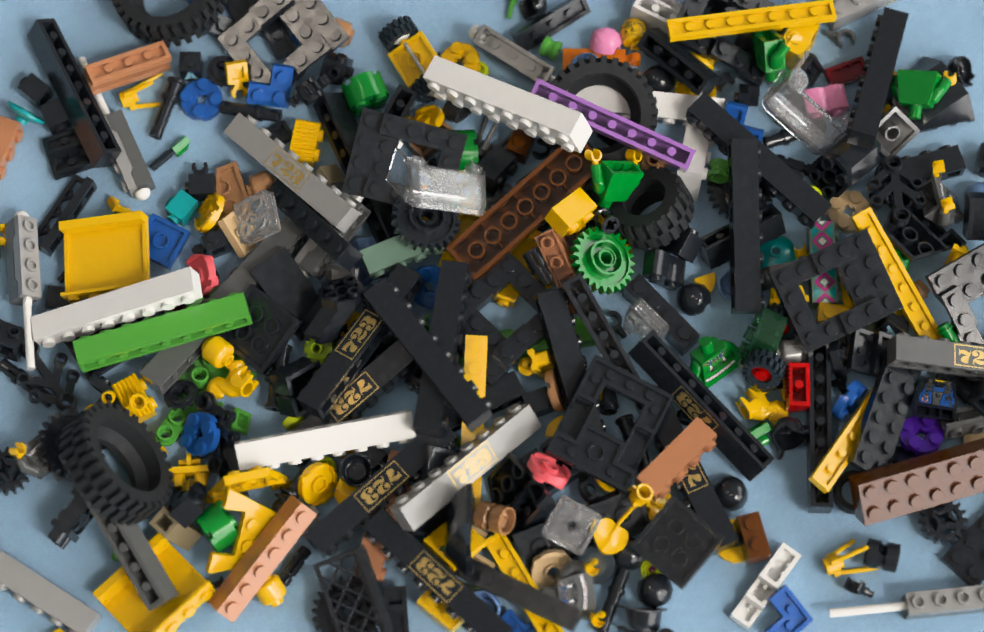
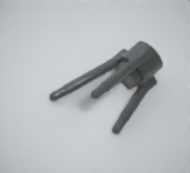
[475,115,513,160]

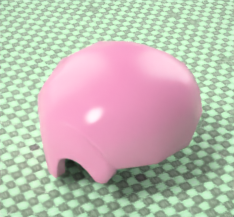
[589,27,622,55]

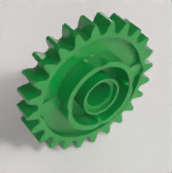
[569,226,635,295]

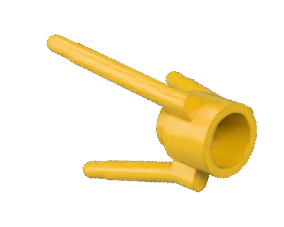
[119,73,163,111]
[822,539,879,578]

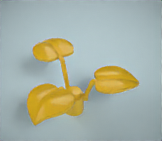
[593,479,672,555]

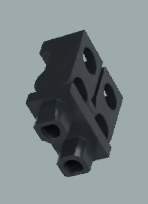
[47,488,94,550]

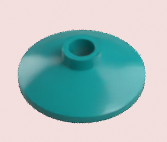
[7,101,45,125]
[760,235,796,269]

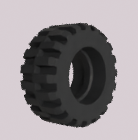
[608,167,695,250]

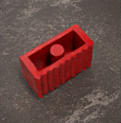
[784,362,810,412]

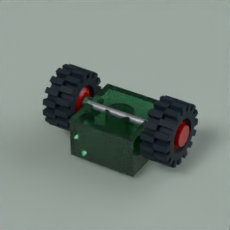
[737,302,796,390]

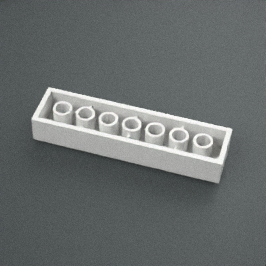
[423,55,593,153]

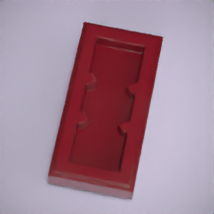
[823,56,866,86]

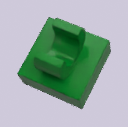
[747,421,771,446]

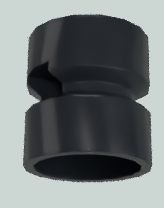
[863,538,901,573]

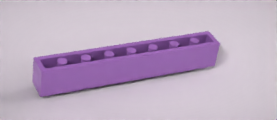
[531,78,696,173]

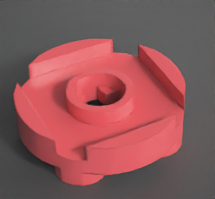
[186,254,219,297]
[527,452,571,489]

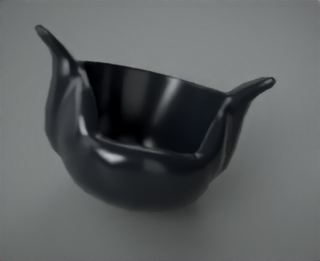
[769,417,809,460]

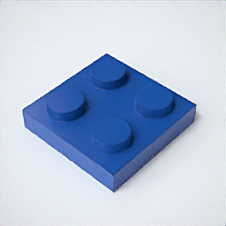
[148,213,191,270]

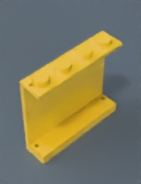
[93,533,216,632]

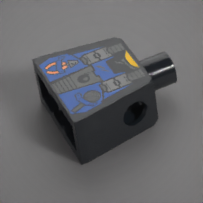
[913,373,957,423]

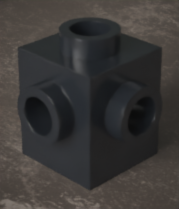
[319,52,354,85]

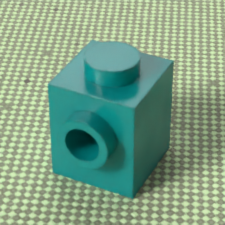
[165,189,199,227]

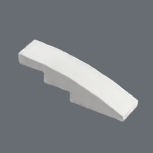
[729,542,802,631]

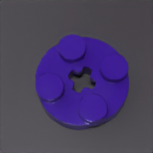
[899,416,944,456]

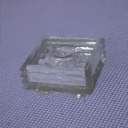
[233,190,281,246]
[623,297,669,342]
[541,495,602,556]

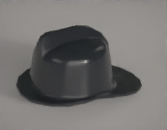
[614,604,667,632]

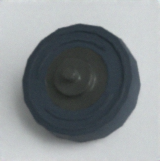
[575,544,615,584]

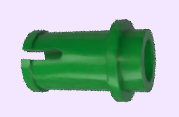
[937,321,960,343]

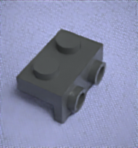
[937,406,984,439]

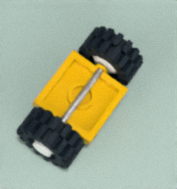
[378,16,438,103]

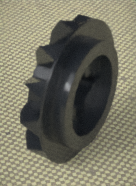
[207,56,235,88]
[164,380,199,411]

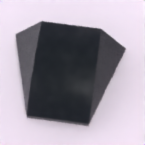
[888,56,975,133]
[882,184,967,262]
[487,452,556,543]
[444,483,475,577]

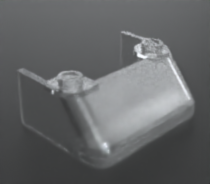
[762,50,853,155]
[386,148,486,215]

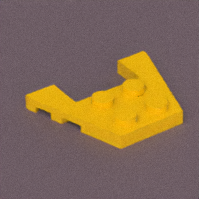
[206,466,290,504]
[205,487,277,574]

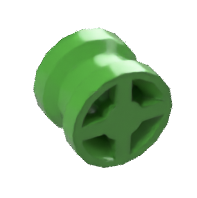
[539,36,563,61]
[707,158,728,184]

